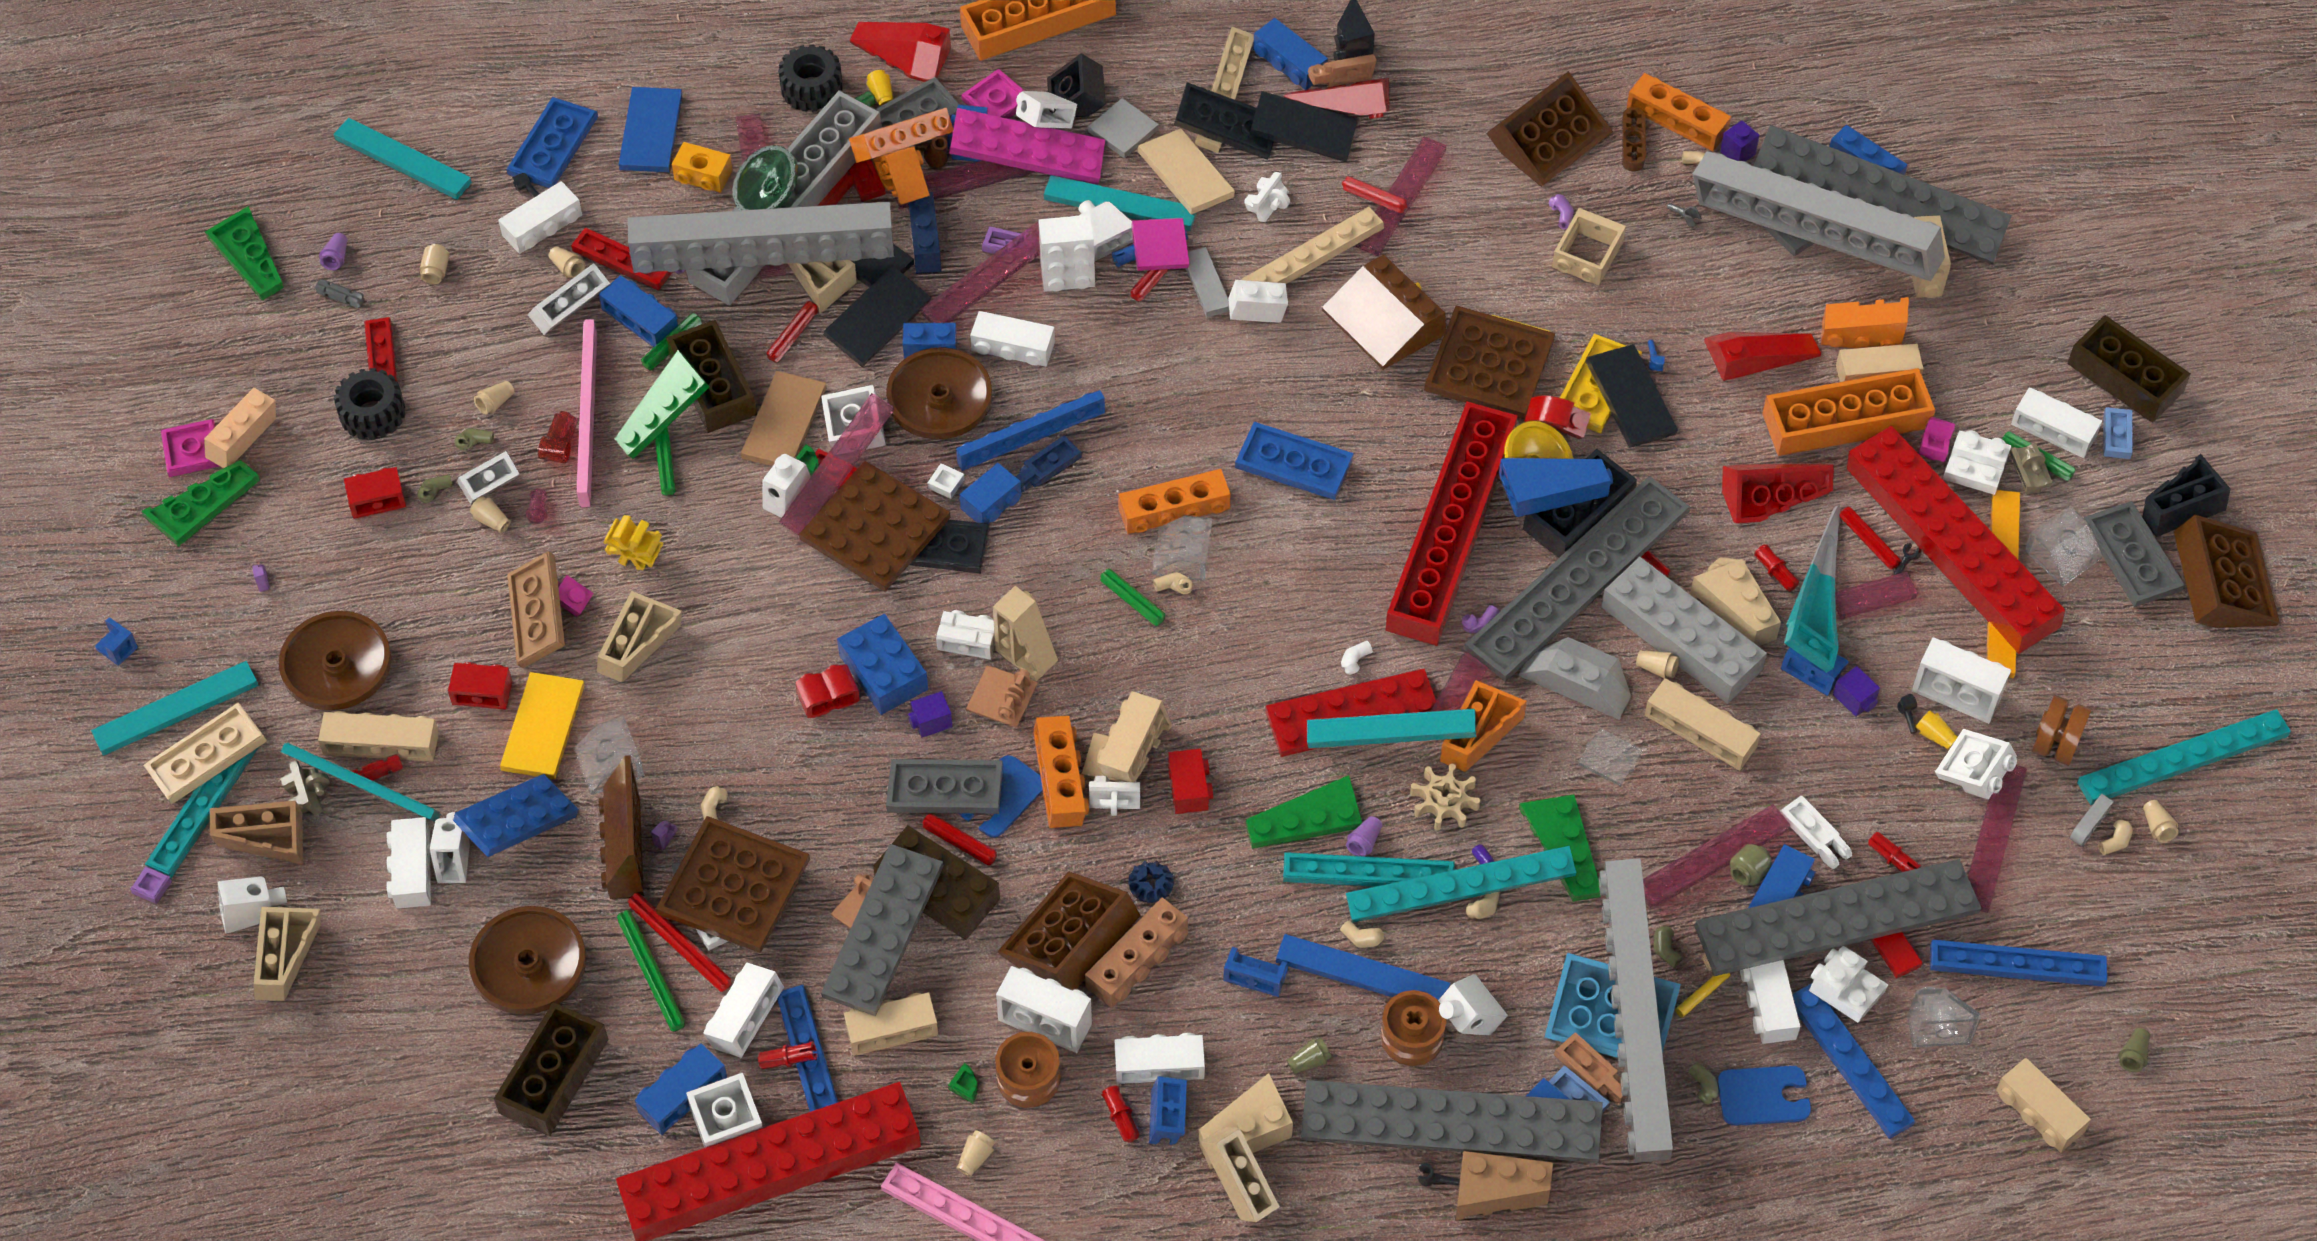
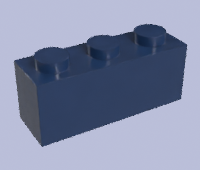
[908,192,941,274]

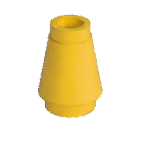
[866,70,893,106]
[1915,710,1958,750]

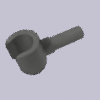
[1667,203,1702,227]

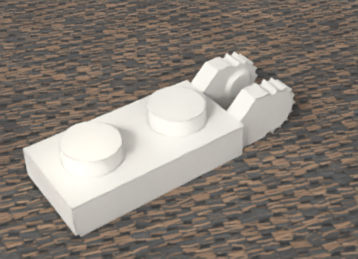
[1779,796,1852,869]

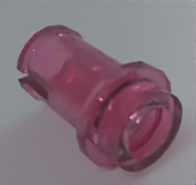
[526,488,547,524]

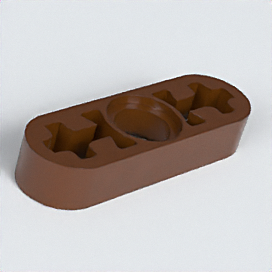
[1622,107,1646,172]

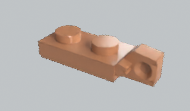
[1308,54,1377,87]
[1554,1033,1626,1106]

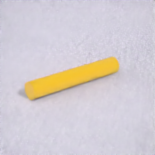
[1675,973,1731,1018]

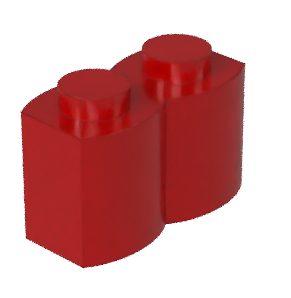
[795,664,860,718]

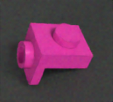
[1919,417,1955,462]
[558,575,594,617]

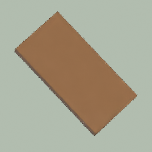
[741,371,827,466]
[507,551,565,668]

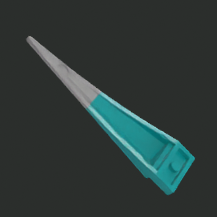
[1784,505,1841,673]

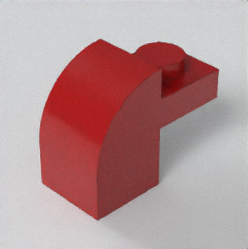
[1524,396,1591,439]

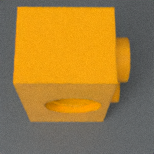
[672,142,733,193]

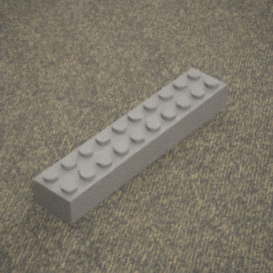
[686,91,882,306]
[1693,151,1945,281]
[628,202,894,273]
[1599,858,1673,1163]

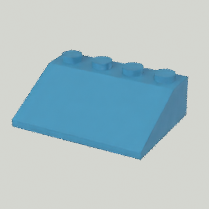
[1545,953,1681,1058]

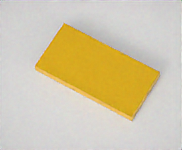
[1560,333,1642,434]
[500,672,585,779]

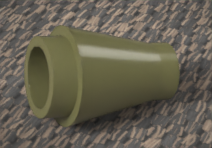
[2118,1028,2150,1072]
[1286,1037,1332,1075]

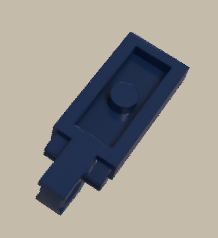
[1015,436,1082,493]

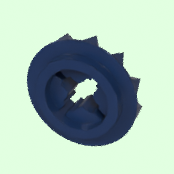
[1128,860,1174,903]

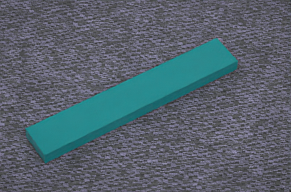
[333,118,472,200]
[1044,175,1197,232]
[91,661,259,756]
[1307,709,1476,749]
[280,742,441,822]
[145,746,260,878]
[1283,852,1455,887]

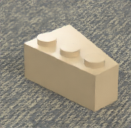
[993,586,1058,681]

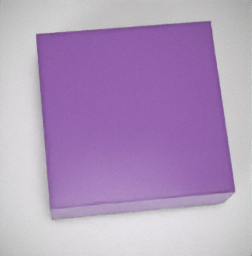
[130,866,172,904]

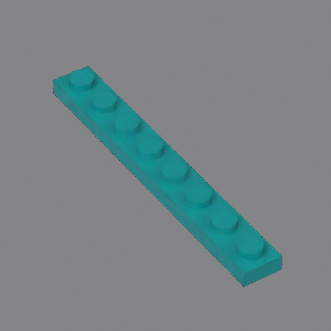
[2077,709,2291,805]
[1346,846,1576,923]

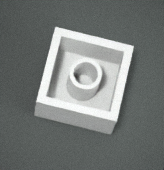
[821,385,886,456]
[686,1073,763,1148]

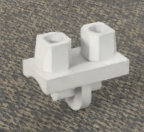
[1245,172,1290,222]
[1089,776,1140,816]

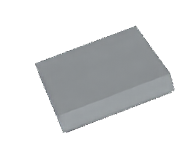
[1088,98,1159,158]

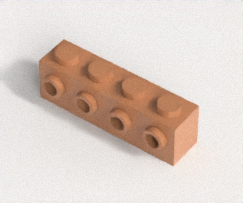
[1085,897,1188,1008]

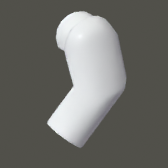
[1341,641,1373,675]

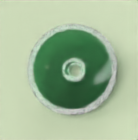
[733,145,798,211]

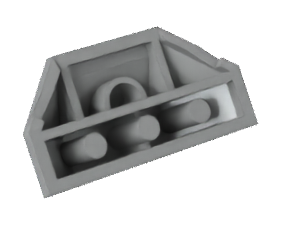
[1519,637,1631,720]

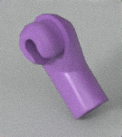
[1549,194,1574,230]
[1462,605,1500,634]

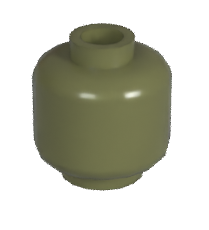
[1730,844,1772,886]

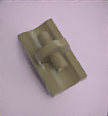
[2009,443,2052,494]
[280,760,330,815]

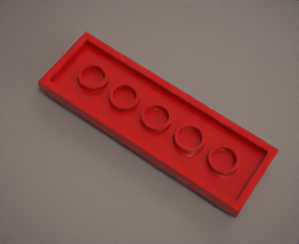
[1265,668,1440,757]

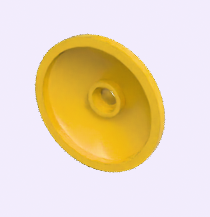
[1504,421,1573,459]

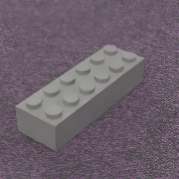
[1601,557,1767,704]

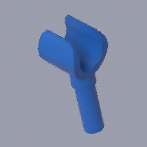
[1647,340,1665,372]

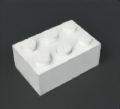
[1039,215,1095,292]
[1912,637,2011,724]
[996,966,1092,1053]

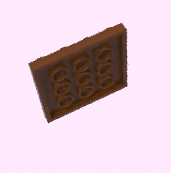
[1424,305,1556,420]
[799,461,951,592]
[656,816,810,953]

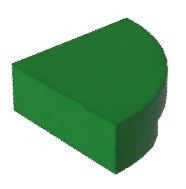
[795,444,819,479]
[948,1063,978,1104]

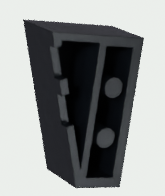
[2142,454,2231,537]

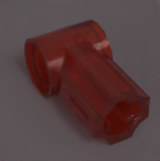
[538,411,578,464]

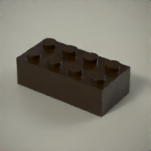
[2067,315,2191,423]
[666,320,757,433]
[873,825,1000,940]
[494,1002,609,1136]

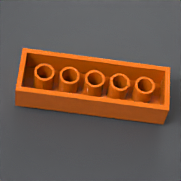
[960,0,1116,61]
[1762,368,1935,456]

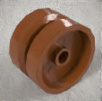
[2032,695,2092,766]
[1380,990,1447,1066]
[995,1031,1061,1108]

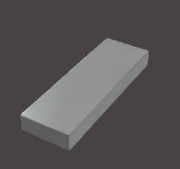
[1186,247,1230,318]

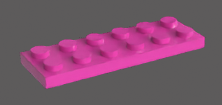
[949,108,1105,185]

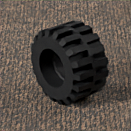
[778,44,843,112]
[334,368,405,440]

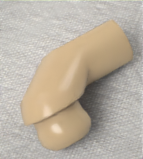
[1153,572,1193,594]
[2098,819,2133,855]
[1340,920,1384,948]

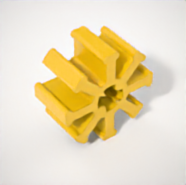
[603,515,664,570]

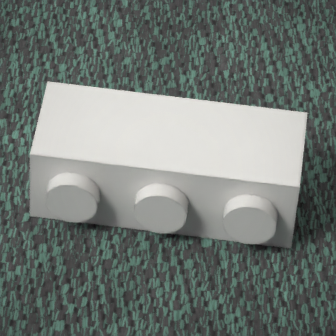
[498,181,582,254]
[528,263,610,335]
[970,311,1055,367]
[2011,387,2102,458]
[387,817,431,909]
[1740,960,1800,1044]
[704,963,784,1058]
[1115,1033,1205,1084]

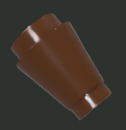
[924,136,949,168]

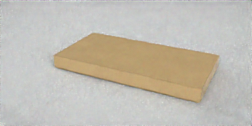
[1138,128,1235,215]
[143,702,267,805]

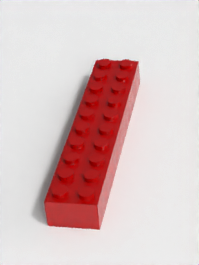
[1385,401,1518,646]
[1847,425,2065,654]
[615,1081,921,1241]

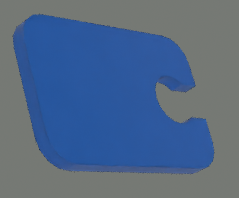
[958,755,1043,838]
[1717,1066,1811,1126]

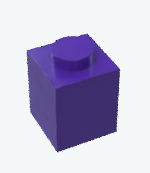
[1720,120,1760,162]
[1833,666,1880,717]
[908,691,953,738]

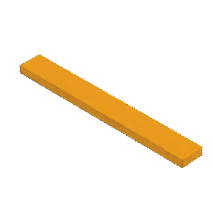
[1986,490,2020,679]

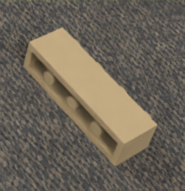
[1645,678,1761,771]
[318,711,439,762]

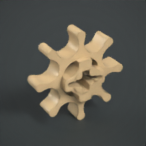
[1410,763,1480,830]

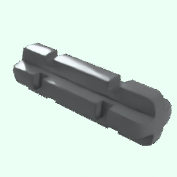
[315,279,365,308]

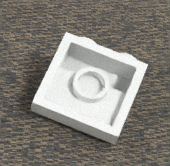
[1943,430,2011,495]
[1935,729,2017,800]
[1809,946,1888,1023]

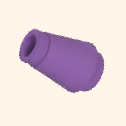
[319,233,348,270]
[1346,816,1382,856]

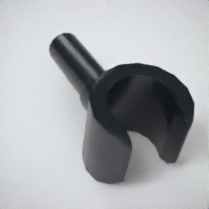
[512,173,540,197]
[1893,543,1922,577]
[1897,694,1917,734]
[1417,1163,1460,1187]

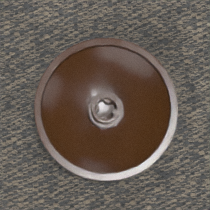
[886,347,992,440]
[279,611,392,710]
[469,906,586,1015]

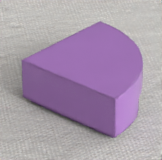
[252,564,270,592]
[651,821,678,850]

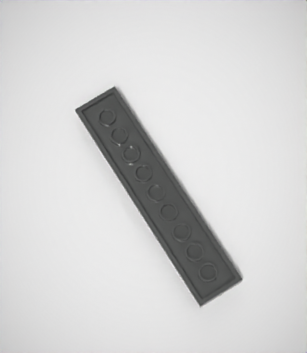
[1754,125,2012,264]
[1465,476,1690,682]
[1694,859,1982,976]
[1301,1080,1603,1163]

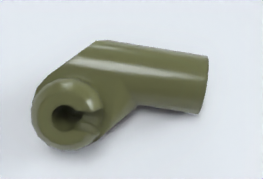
[454,428,494,450]
[417,474,453,503]
[1654,926,1683,968]
[1688,1062,1719,1104]

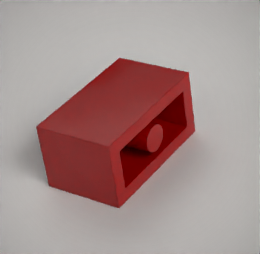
[343,467,406,519]
[448,662,513,710]
[1168,748,1213,814]

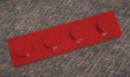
[571,227,673,291]

